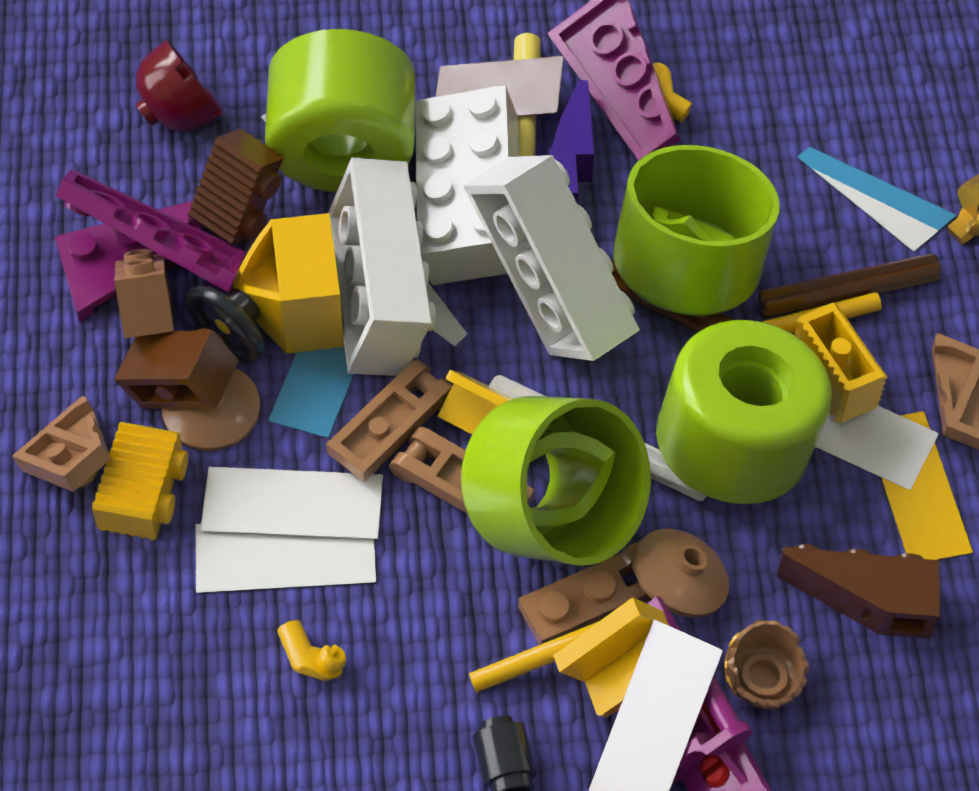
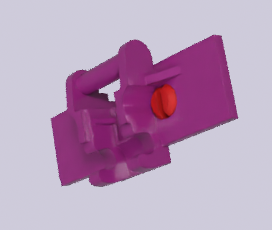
[647,596,772,791]

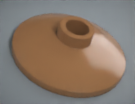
[162,368,261,451]
[633,529,729,618]

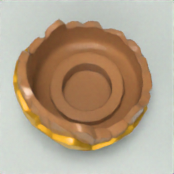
[725,620,809,710]

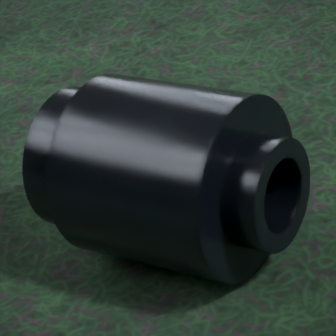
[473,715,537,791]

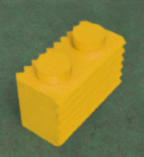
[794,303,888,423]
[92,422,189,540]

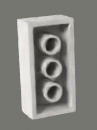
[415,85,520,285]
[463,155,640,361]
[328,158,435,376]

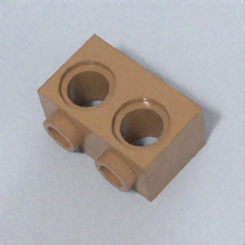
[114,249,174,339]

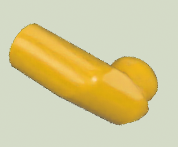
[653,62,693,123]
[277,620,347,681]

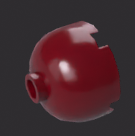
[135,40,223,133]

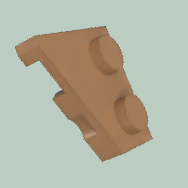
[12,396,111,492]

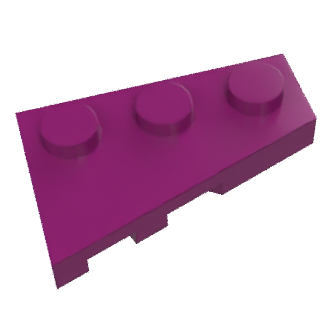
[55,200,202,322]

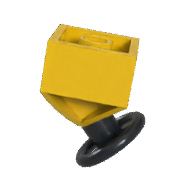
[185,213,344,362]

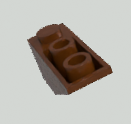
[777,544,940,639]

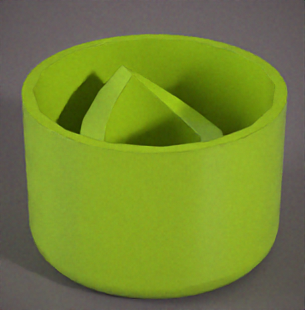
[265,29,415,192]
[613,145,780,316]
[656,320,832,504]
[461,396,651,566]

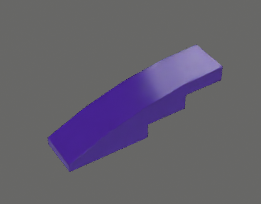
[550,80,594,204]

